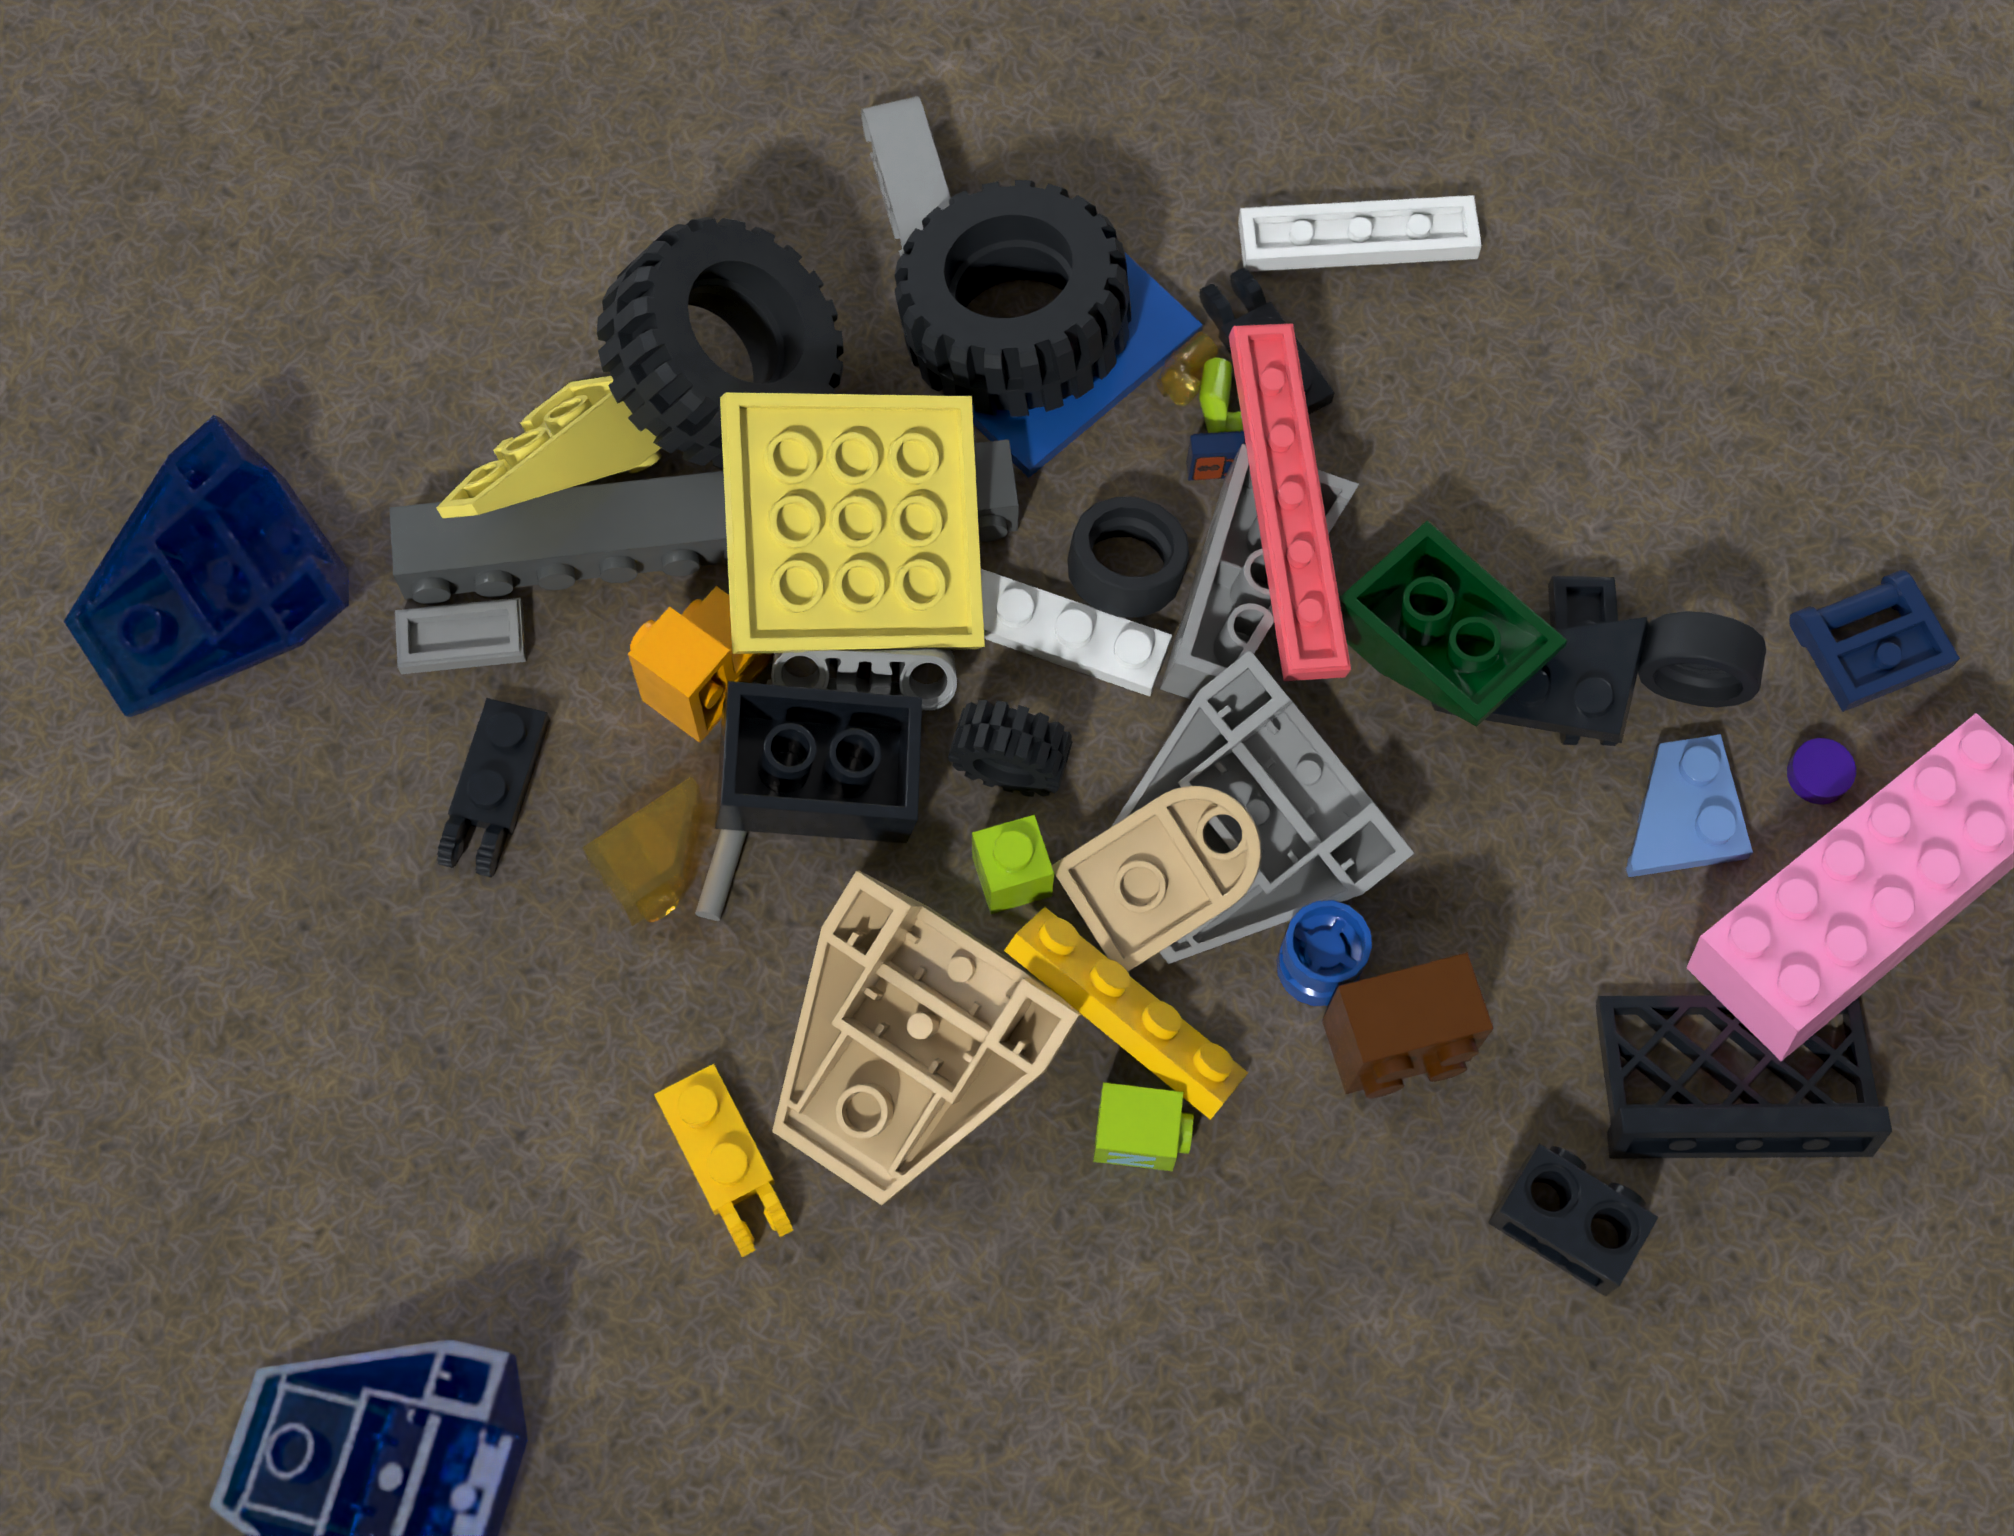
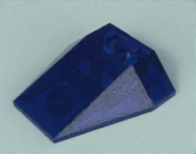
[64,415,349,717]
[209,1339,528,1536]

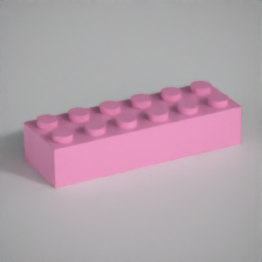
[1686,713,2014,1061]

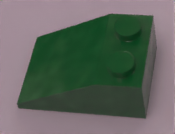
[1339,520,1567,727]

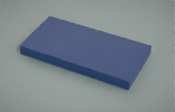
[972,252,1203,478]

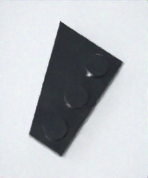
[1431,617,1649,743]

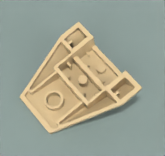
[772,871,1081,1205]

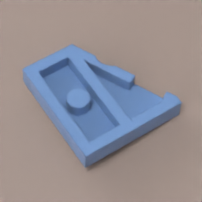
[1626,734,1753,877]

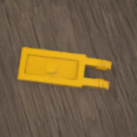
[654,1064,793,1257]

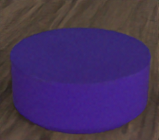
[1787,738,1856,804]

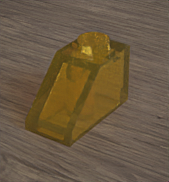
[582,776,704,926]

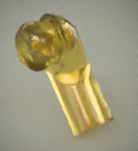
[1157,331,1218,406]

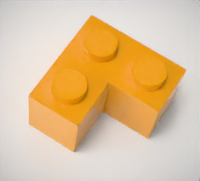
[628,586,774,743]

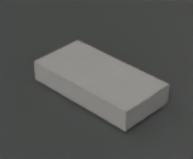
[395,598,526,674]

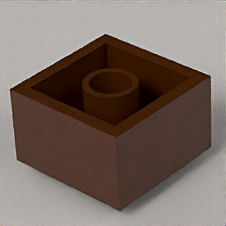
[1322,952,1494,1099]

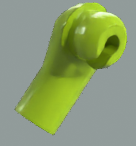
[1199,358,1244,433]

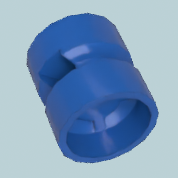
[1276,900,1372,1006]

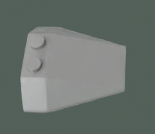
[1111,650,1414,964]

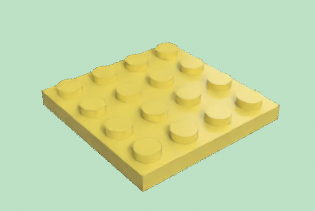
[720,392,985,654]

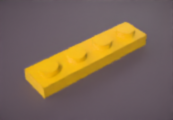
[1004,907,1248,1120]

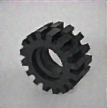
[948,700,1073,797]

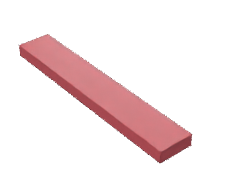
[1229,323,1351,681]

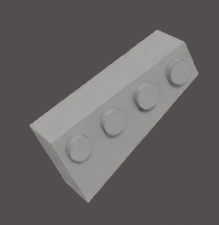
[1160,444,1359,700]

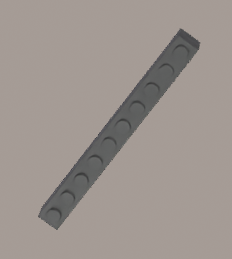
[389,439,1019,604]

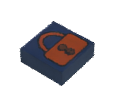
[1186,431,1246,481]

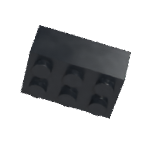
[715,681,922,843]

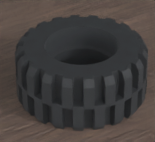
[894,180,1132,417]
[597,217,844,468]

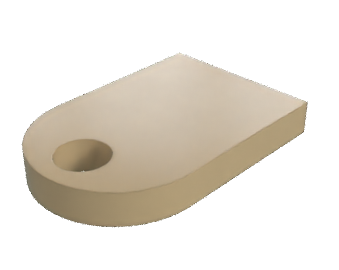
[1052,786,1262,972]

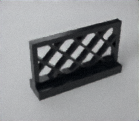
[1596,995,1892,1159]

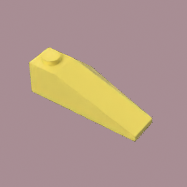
[436,376,661,519]

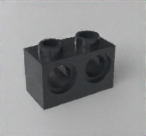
[1488,1144,1659,1297]

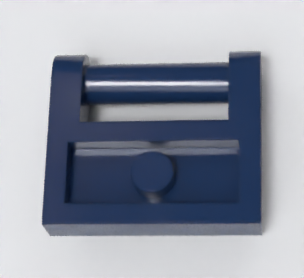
[1789,570,1960,712]

